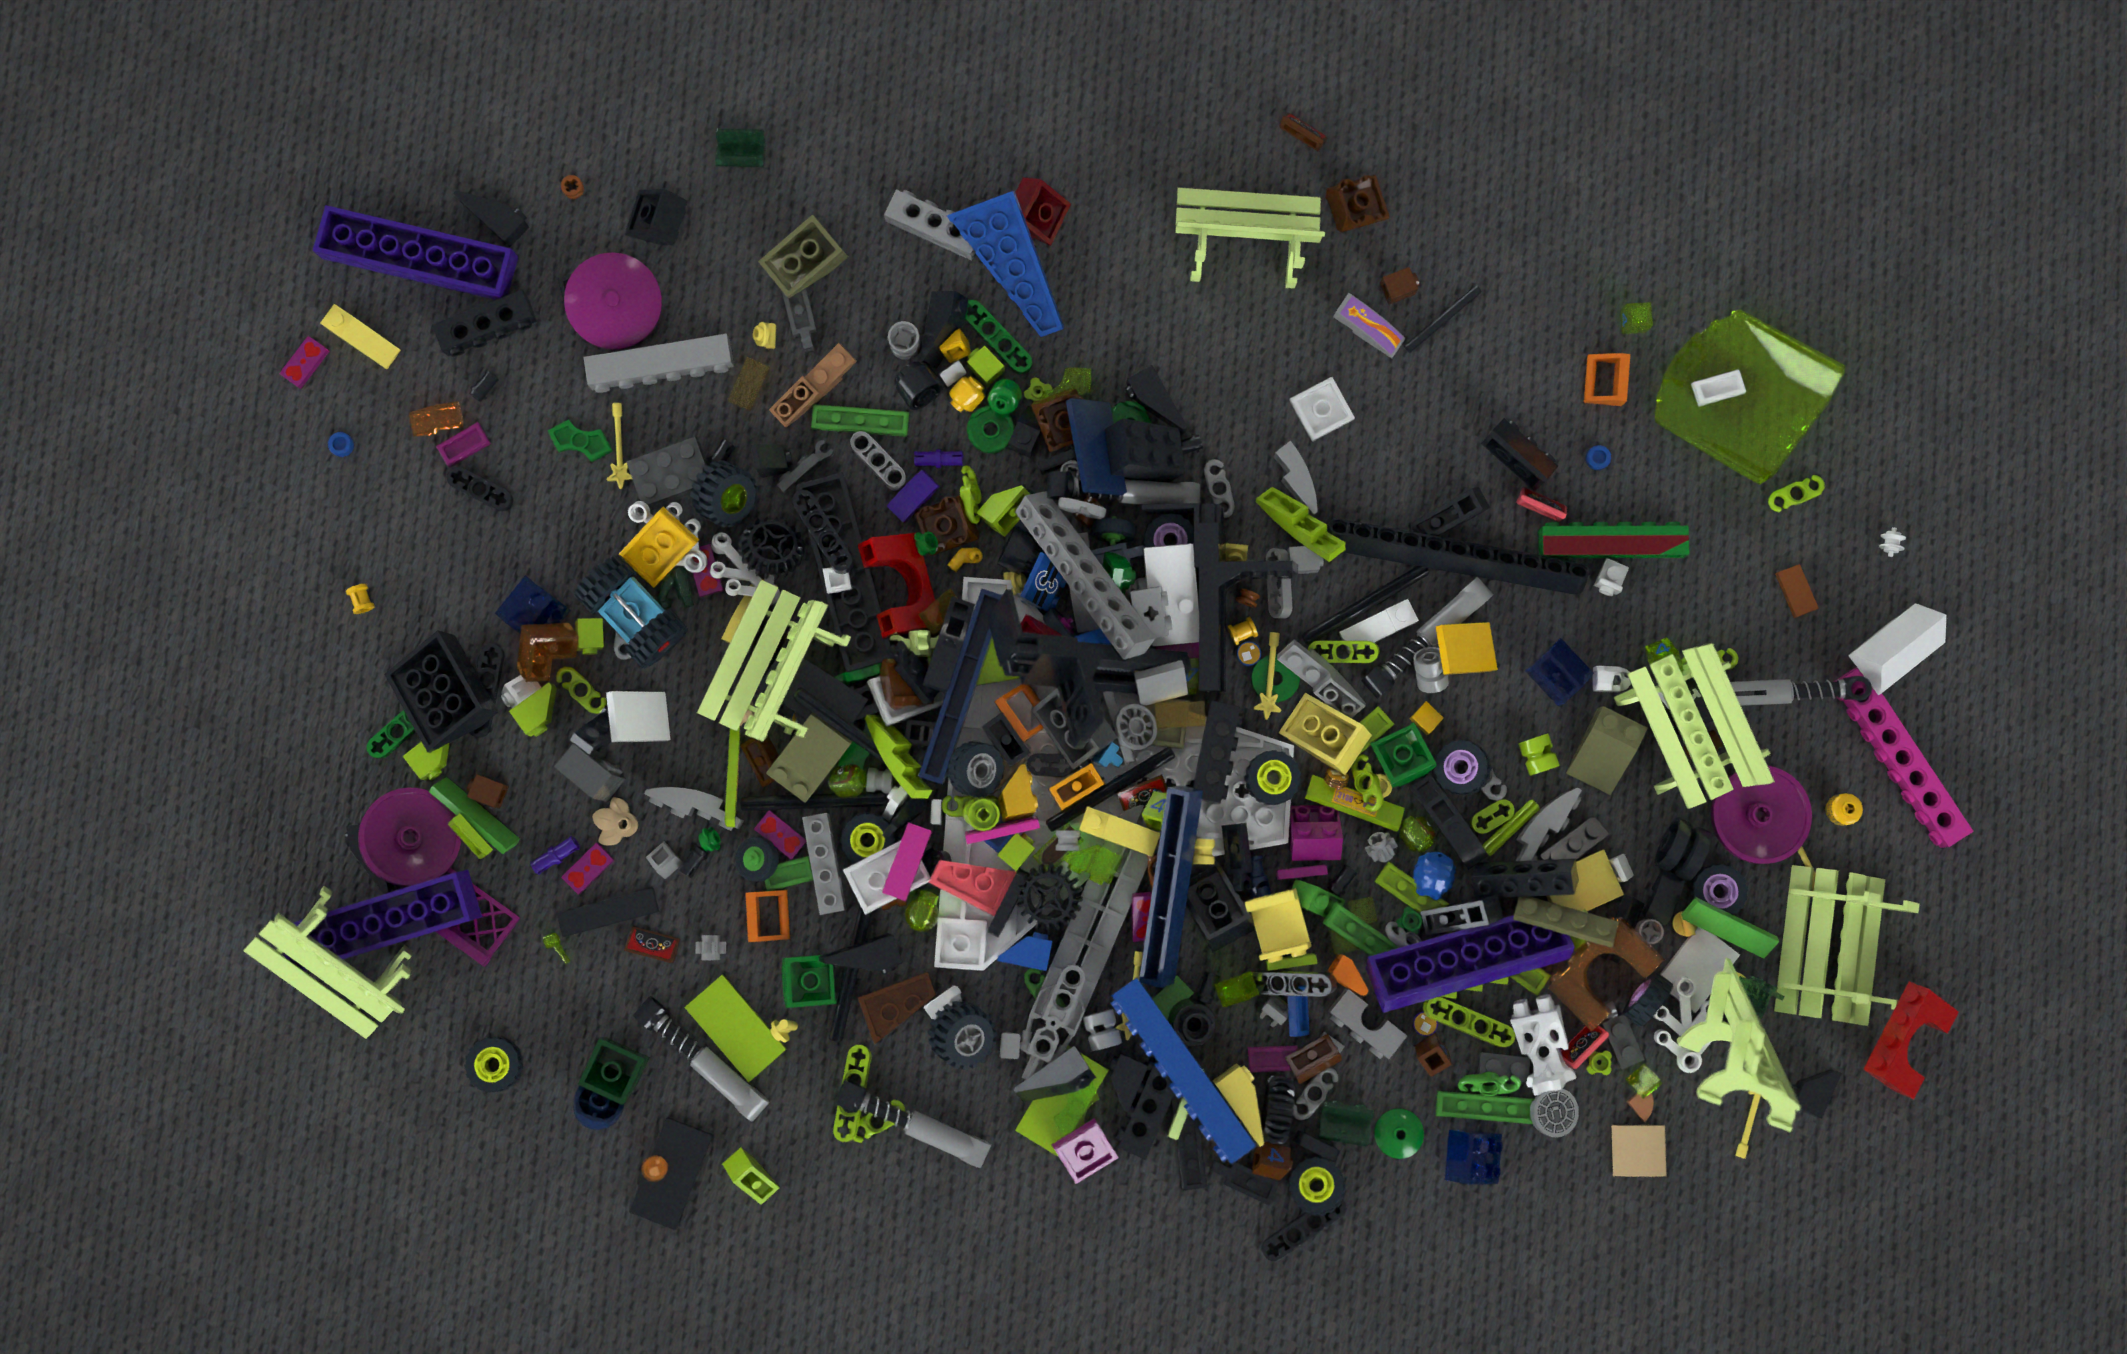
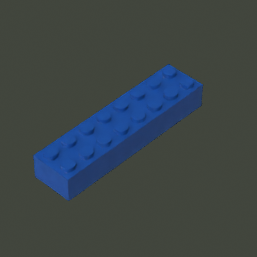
[1111,978,1256,1164]

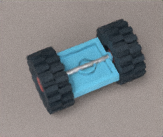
[574,554,688,669]

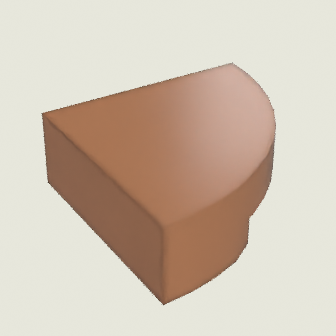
[1627,1086,1653,1122]

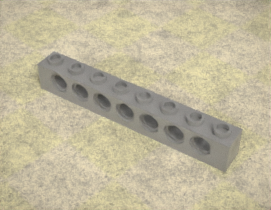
[1015,491,1155,660]

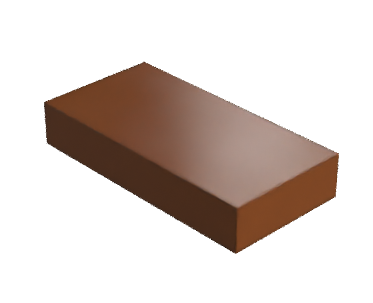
[1775,564,1819,618]

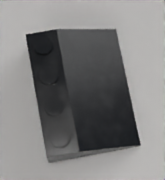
[384,630,498,753]

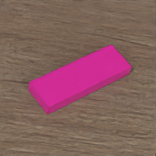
[965,816,1040,844]
[882,822,932,901]

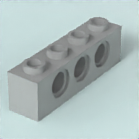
[884,189,976,261]
[802,813,847,915]

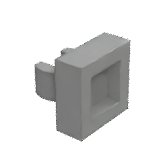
[1260,995,1289,1027]

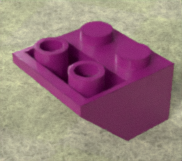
[1289,805,1343,861]

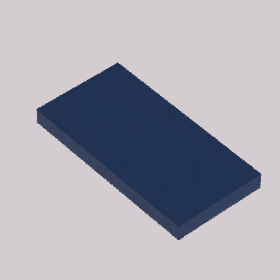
[1066,398,1127,495]

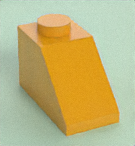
[1049,763,1104,811]

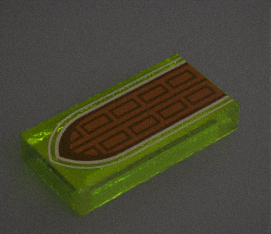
[1032,823,1085,871]

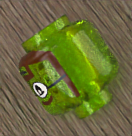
[829,764,867,798]
[1399,816,1436,853]

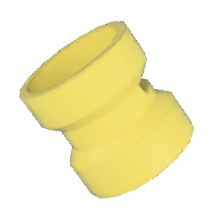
[1192,839,1215,865]

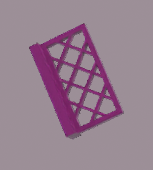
[435,868,521,967]

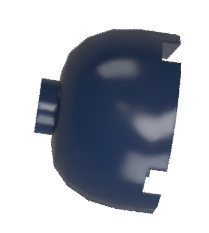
[573,1086,624,1130]

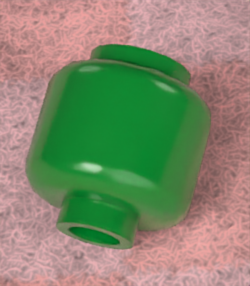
[988,379,1022,415]

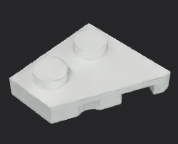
[882,766,922,822]

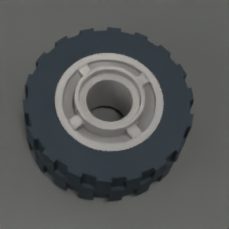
[948,741,1004,798]

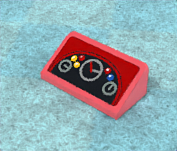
[1516,487,1567,522]
[1561,1021,1609,1069]

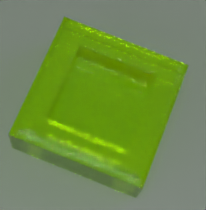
[1626,1063,1662,1099]

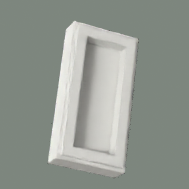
[1691,369,1746,407]

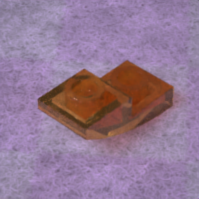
[409,401,464,437]

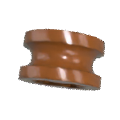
[561,175,584,199]
[1236,588,1260,608]

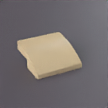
[1612,1125,1667,1177]

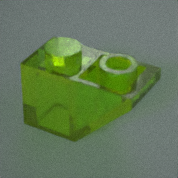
[1063,844,1123,885]

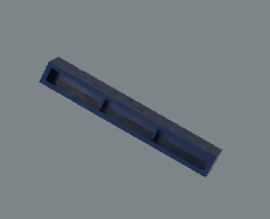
[919,588,1002,785]
[1139,786,1203,988]

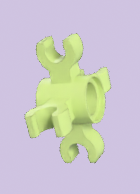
[890,630,939,657]

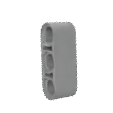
[850,431,907,491]

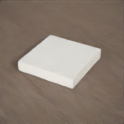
[1290,377,1355,441]

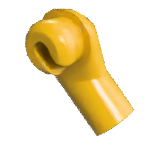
[947,547,983,572]

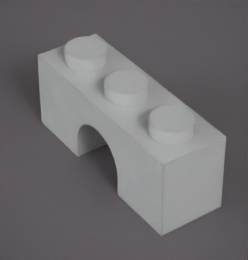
[1328,988,1407,1059]

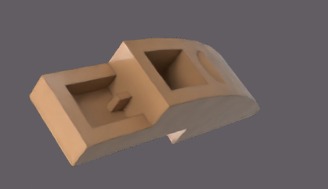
[769,343,857,427]

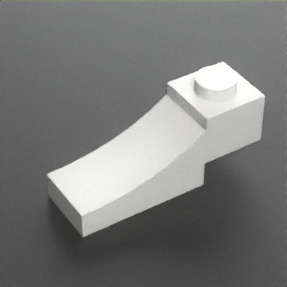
[1339,599,1419,654]

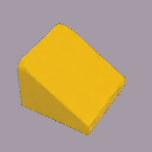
[939,329,971,363]
[1409,701,1444,735]

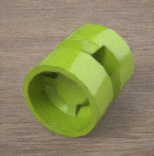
[1518,733,1560,776]
[963,797,1000,831]

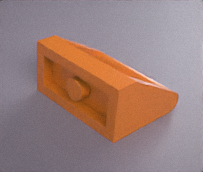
[1584,353,1630,406]
[994,684,1044,743]
[746,890,790,942]
[1327,954,1368,996]

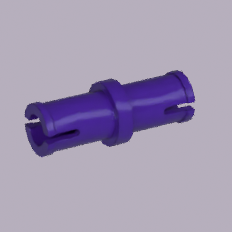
[914,449,964,468]
[530,835,580,875]

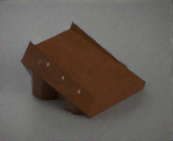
[1326,175,1389,232]
[1031,388,1083,452]
[915,495,979,556]
[879,657,934,710]

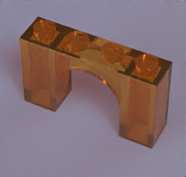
[1548,917,1665,1031]

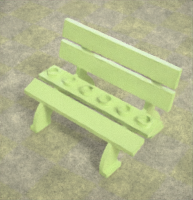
[1176,188,1325,288]
[697,580,851,741]
[1614,643,1774,809]
[1774,865,1919,1026]
[244,886,412,1039]
[1677,958,1801,1132]

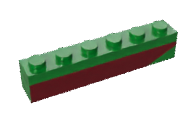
[1538,522,1689,558]

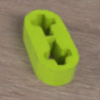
[1470,799,1514,834]

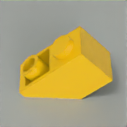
[998,764,1038,822]

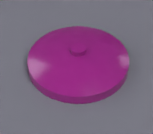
[564,253,662,350]
[1711,766,1812,864]
[358,788,461,887]

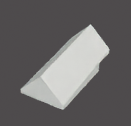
[1848,603,1946,695]

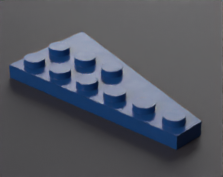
[947,190,1064,337]

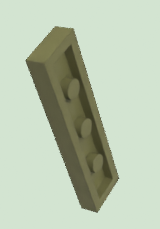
[1513,896,1619,948]

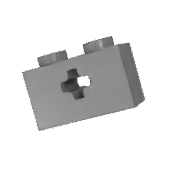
[1130,586,1172,638]

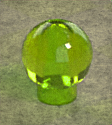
[905,890,939,932]

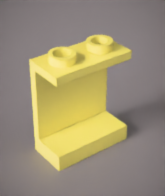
[1245,888,1312,963]

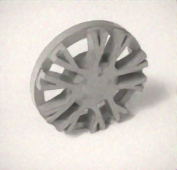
[1113,704,1157,750]

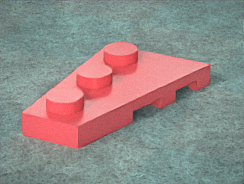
[928,860,1016,916]

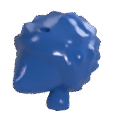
[1413,852,1456,900]

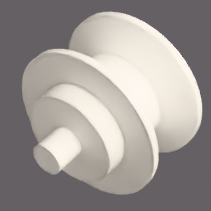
[1879,528,1906,557]

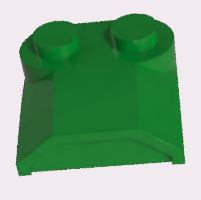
[1102,552,1136,595]
[1370,722,1436,787]
[782,955,837,1008]

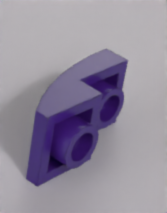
[887,470,940,522]

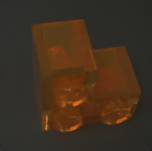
[517,623,579,682]

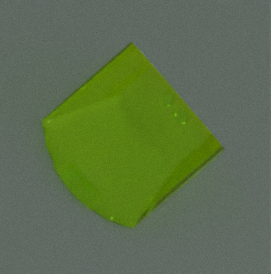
[1655,309,1845,485]

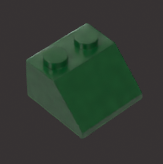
[578,1037,650,1105]

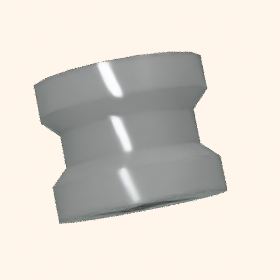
[1056,830,1080,851]

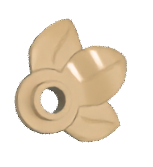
[592,797,638,845]

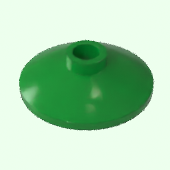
[1374,1108,1424,1159]

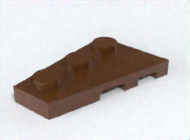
[858,972,936,1045]

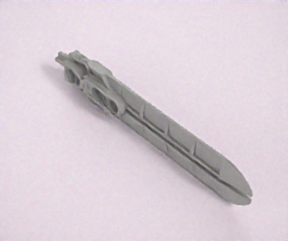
[1020,805,1158,1079]

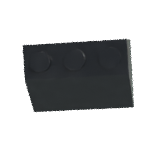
[1481,418,1558,491]

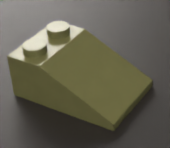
[758,215,849,298]
[1566,706,1648,795]
[766,712,852,803]

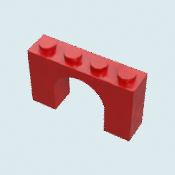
[858,533,942,638]
[1863,982,1959,1099]

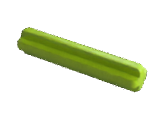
[1482,800,1540,856]

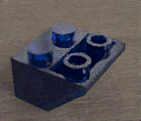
[495,575,571,648]
[1525,638,1594,706]
[1445,1130,1503,1185]

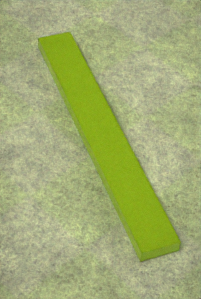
[1374,862,1551,996]

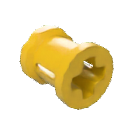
[346,584,375,614]
[1227,616,1258,646]

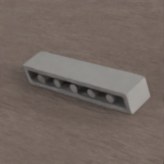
[583,334,734,393]

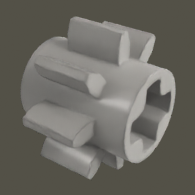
[1365,832,1398,862]
[695,935,726,960]

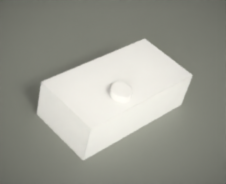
[1143,543,1199,646]

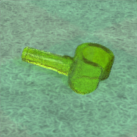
[543,933,570,965]

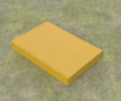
[619,507,699,588]
[1436,622,1498,675]

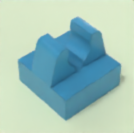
[1092,742,1124,768]

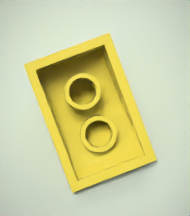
[1279,693,1372,775]
[1212,1063,1264,1147]

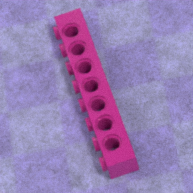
[1833,667,1974,848]

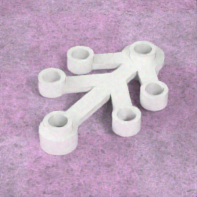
[628,501,708,573]
[710,532,780,606]
[1653,976,1711,1073]

